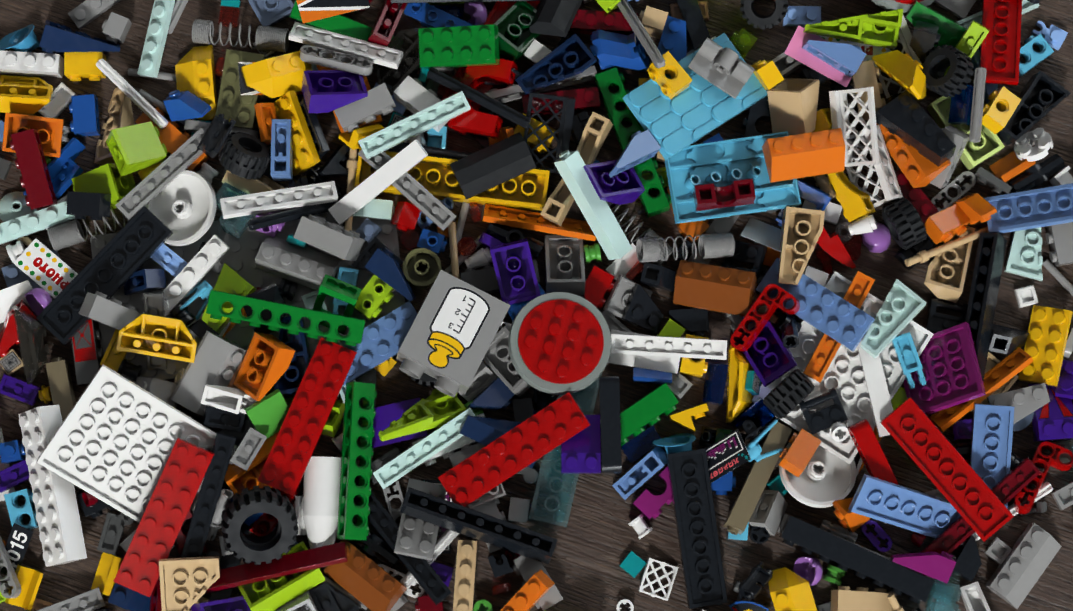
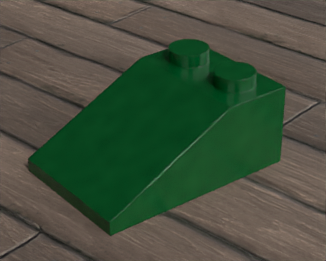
[494,1,540,62]

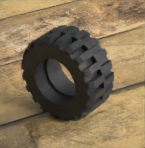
[221,485,298,565]

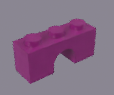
[632,466,673,519]

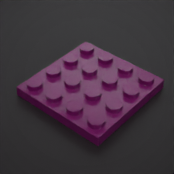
[903,322,986,415]

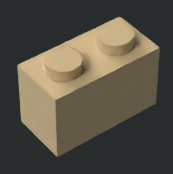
[639,6,669,39]

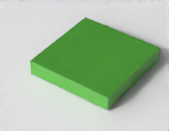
[244,389,289,438]

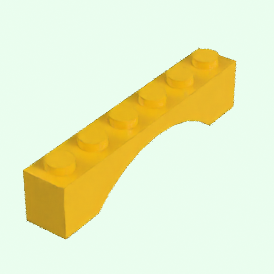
[812,108,876,222]

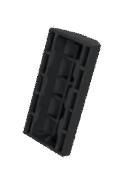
[529,0,582,37]
[450,132,536,200]

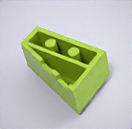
[201,263,256,334]

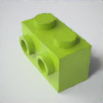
[355,274,394,320]

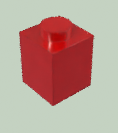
[391,201,420,232]

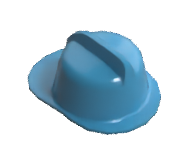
[0,24,39,52]
[653,433,696,454]

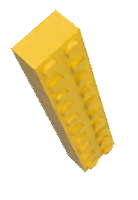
[355,148,550,212]

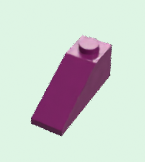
[890,551,956,584]

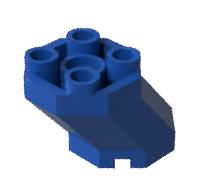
[590,30,651,72]

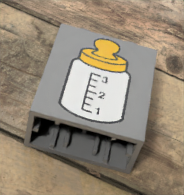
[396,270,511,397]

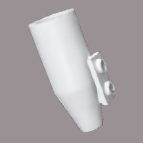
[293,456,342,549]

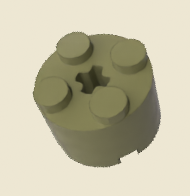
[403,248,442,289]

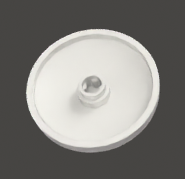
[145,170,217,246]
[779,443,856,508]

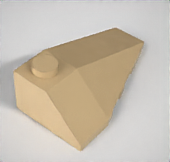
[94,87,135,165]
[778,206,825,285]
[924,226,975,303]

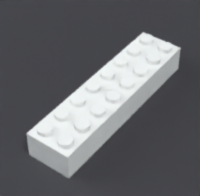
[19,404,87,567]

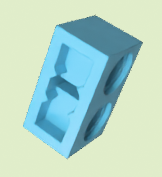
[1019,34,1054,77]
[4,488,39,530]

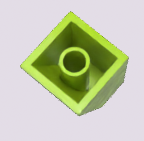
[106,121,167,177]
[72,163,136,210]

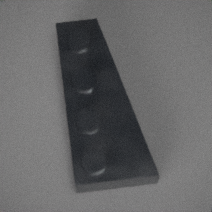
[997,71,1071,146]
[876,90,956,166]

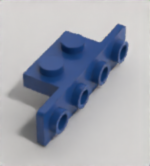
[404,3,473,28]
[23,137,85,199]

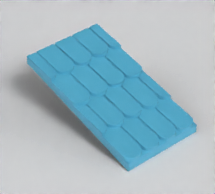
[622,33,767,160]
[665,131,801,224]

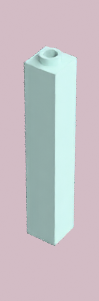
[553,150,633,260]

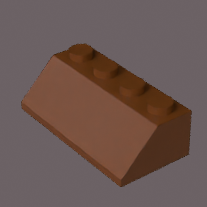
[673,260,757,316]
[323,539,407,611]

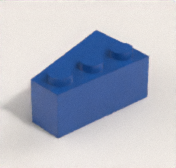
[658,16,687,62]

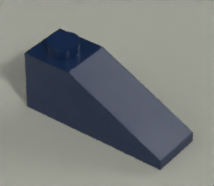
[365,247,416,301]

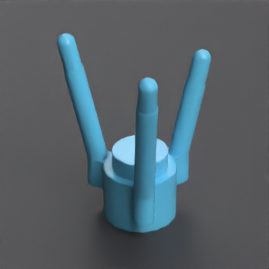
[180,280,214,320]
[746,419,782,462]

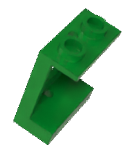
[308,275,362,334]

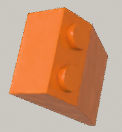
[2,112,64,158]
[233,332,295,402]

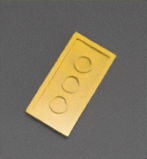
[274,90,320,176]
[1018,305,1073,387]

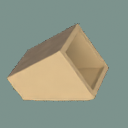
[767,78,820,136]

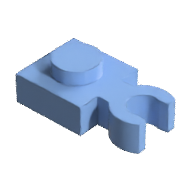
[1031,21,1068,51]

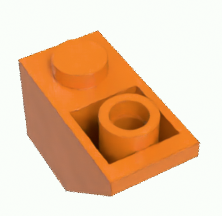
[953,193,997,225]
[832,498,870,533]

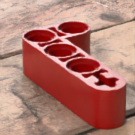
[730,284,800,352]
[848,419,899,485]
[1014,441,1073,514]

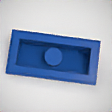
[632,367,672,385]

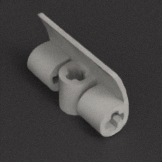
[688,37,755,99]

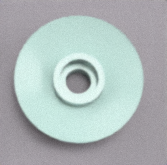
[0,191,37,222]

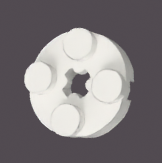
[1014,128,1053,162]

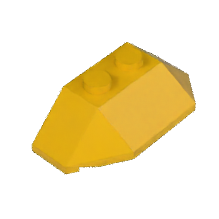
[175,45,218,121]
[871,50,926,100]
[241,51,312,98]
[0,75,53,114]
[116,313,197,363]
[726,344,754,423]
[768,567,818,611]

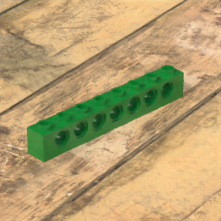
[595,67,672,218]
[206,290,366,346]
[337,382,377,540]

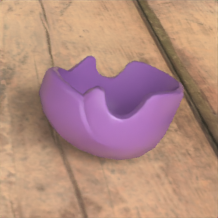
[464,2,487,25]
[862,223,891,253]
[25,288,52,316]
[793,556,823,586]

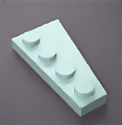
[1004,227,1043,281]
[860,279,927,358]

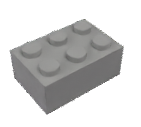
[293,214,365,261]

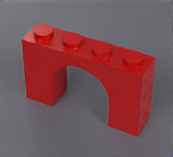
[450,59,518,139]

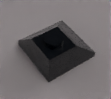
[243,283,287,334]

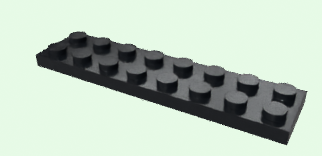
[36,206,173,345]
[666,448,728,609]

